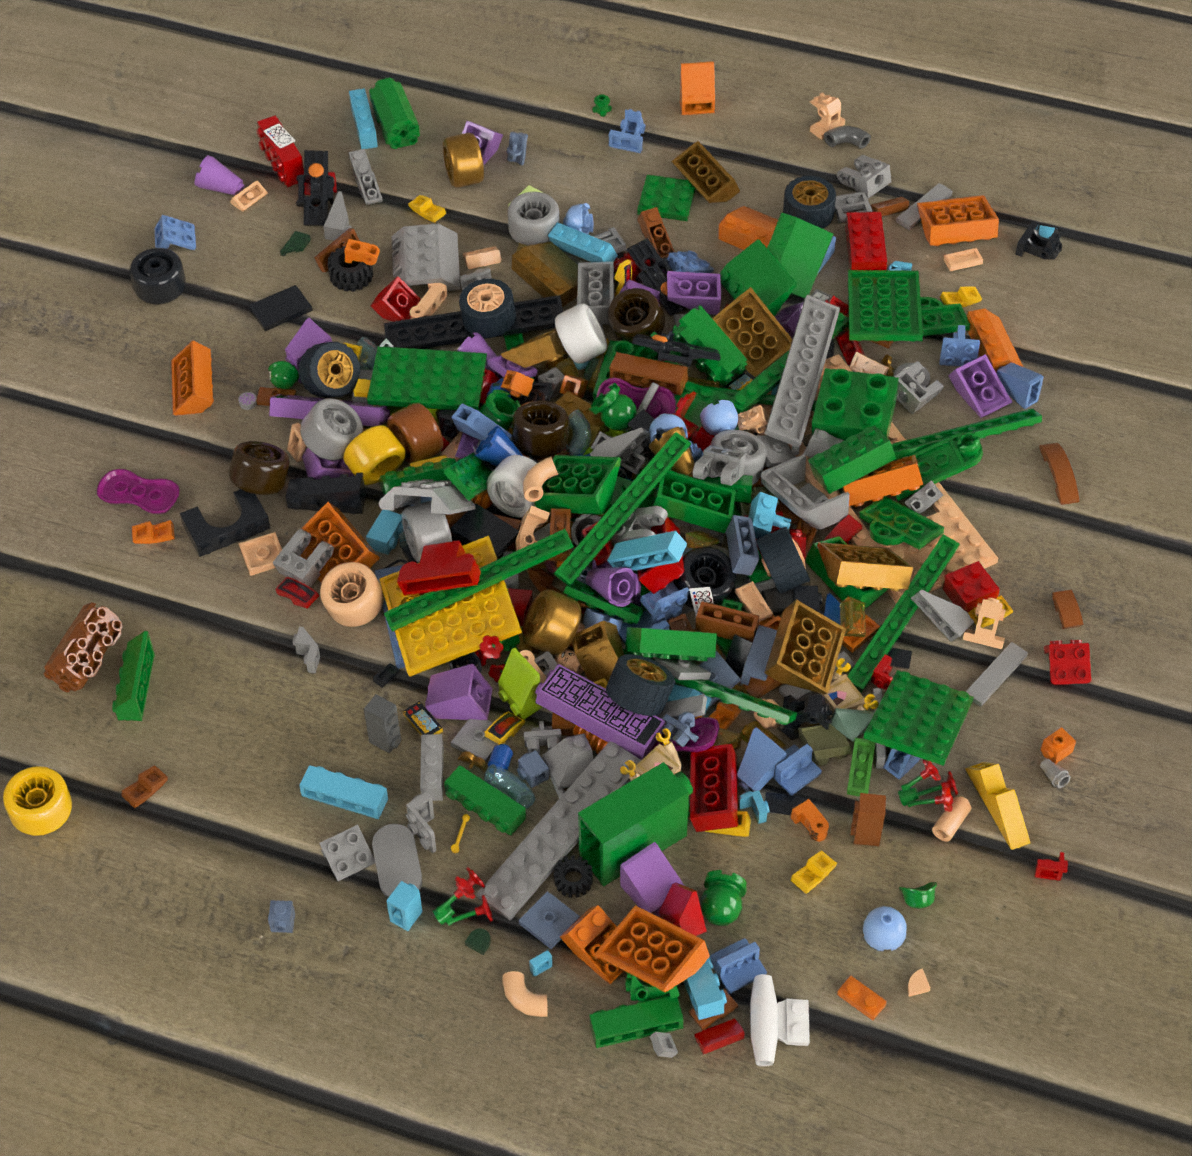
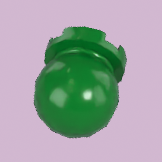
[589,383,637,431]
[479,390,521,431]
[700,870,747,926]

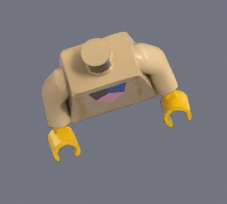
[821,658,879,717]
[620,728,681,781]

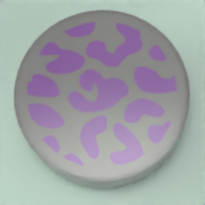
[238,392,257,410]

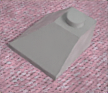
[542,733,594,790]

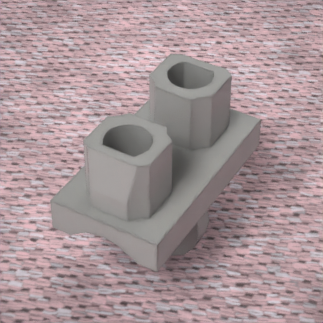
[460,267,492,289]
[905,480,944,514]
[524,721,561,753]

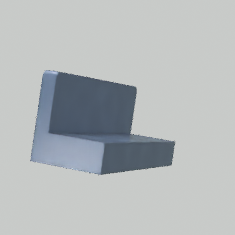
[741,625,777,685]

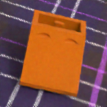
[680,61,715,115]
[560,905,624,984]

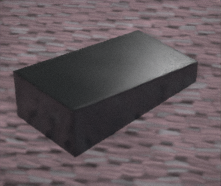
[373,663,399,688]

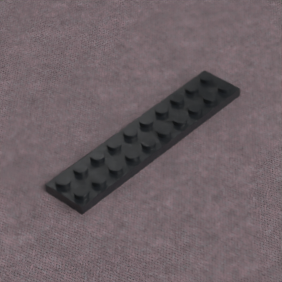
[384,295,563,349]

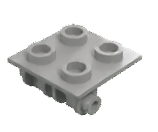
[319,825,375,881]

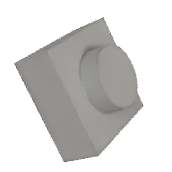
[649,1032,678,1058]

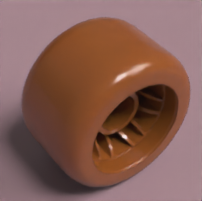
[387,403,443,464]

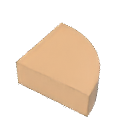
[907,968,930,997]

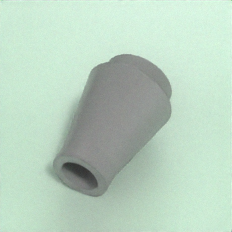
[1040,759,1071,788]

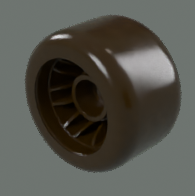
[607,288,665,343]
[512,401,569,458]
[229,441,290,495]

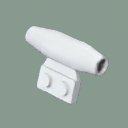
[750,974,810,1066]

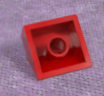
[659,882,707,936]

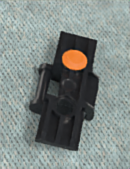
[296,150,335,226]
[626,238,687,317]
[632,334,721,367]

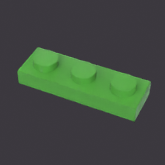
[847,738,875,797]

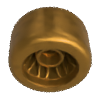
[442,133,484,188]
[522,590,581,655]

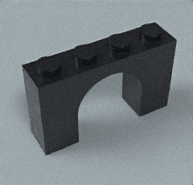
[180,489,271,557]

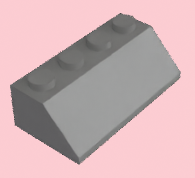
[577,262,614,325]

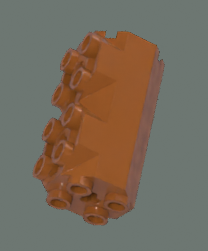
[43,602,122,692]

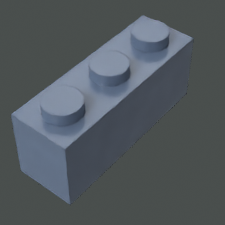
[726,515,759,575]

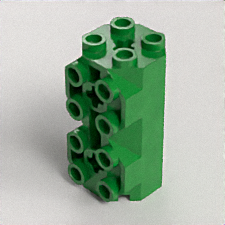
[369,78,420,149]
[672,305,748,387]

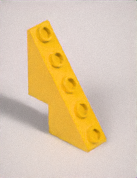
[965,762,1031,850]

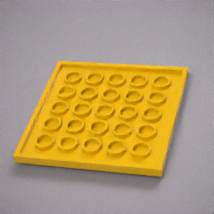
[379,536,522,677]

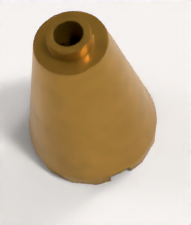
[649,427,695,478]

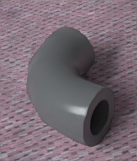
[824,126,871,149]

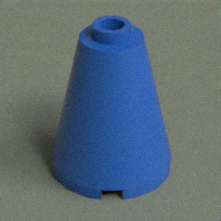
[475,426,523,467]

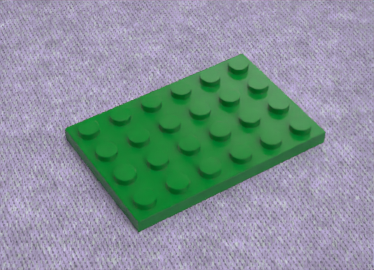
[848,270,923,342]
[367,346,487,411]
[863,670,974,766]

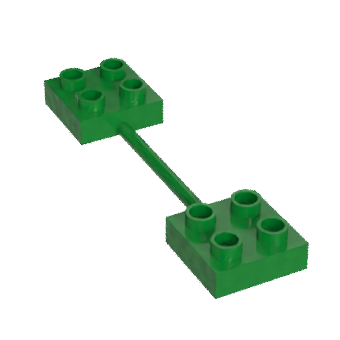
[593,340,899,441]

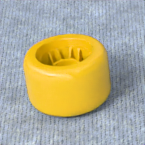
[343,425,406,485]
[3,766,72,836]

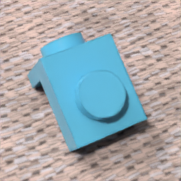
[738,790,770,824]

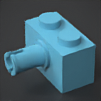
[748,492,791,539]

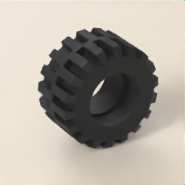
[327,246,373,292]

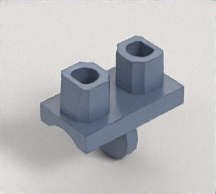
[507,132,528,165]
[660,712,699,747]

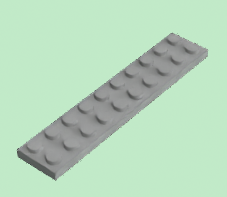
[764,295,840,448]
[476,741,641,921]

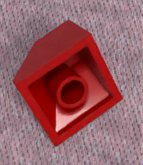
[370,276,421,322]

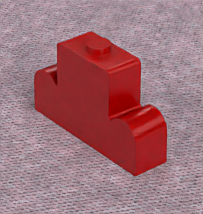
[397,541,481,596]

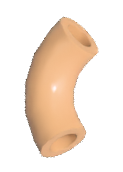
[523,457,558,502]
[502,971,548,1017]

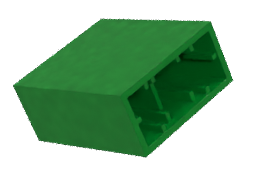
[578,762,693,887]

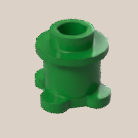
[592,94,612,117]

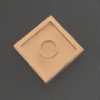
[238,532,282,576]

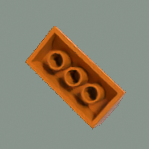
[967,308,1023,373]
[171,340,214,416]
[843,455,923,507]

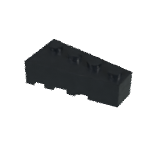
[286,472,366,514]

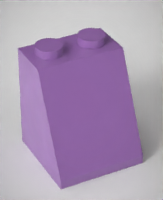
[285,318,332,384]
[425,664,493,720]
[620,842,684,918]

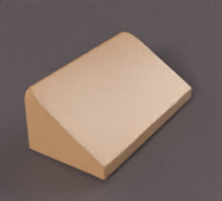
[230,180,268,212]
[463,246,501,269]

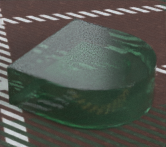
[465,928,491,955]

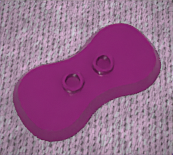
[596,378,676,419]
[97,469,180,514]
[646,717,719,756]

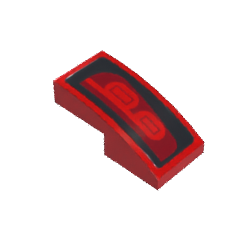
[275,577,319,609]

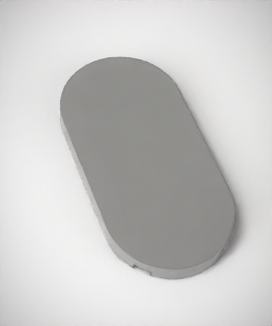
[372,824,422,897]

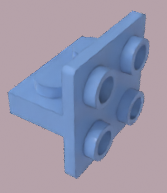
[939,325,980,366]
[640,582,690,627]
[773,744,822,795]
[710,938,767,993]

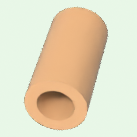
[932,797,971,842]

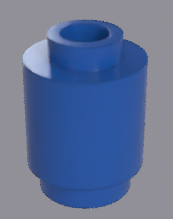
[488,744,513,776]

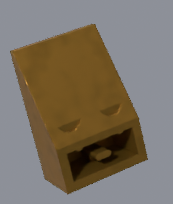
[572,620,624,683]

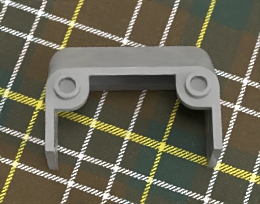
[761,454,850,529]

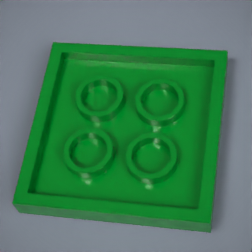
[637,175,696,221]

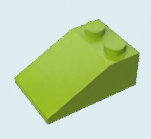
[498,648,543,720]

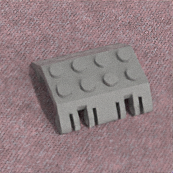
[391,223,461,291]
[379,479,476,514]

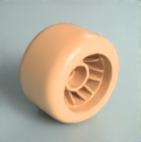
[320,562,384,627]

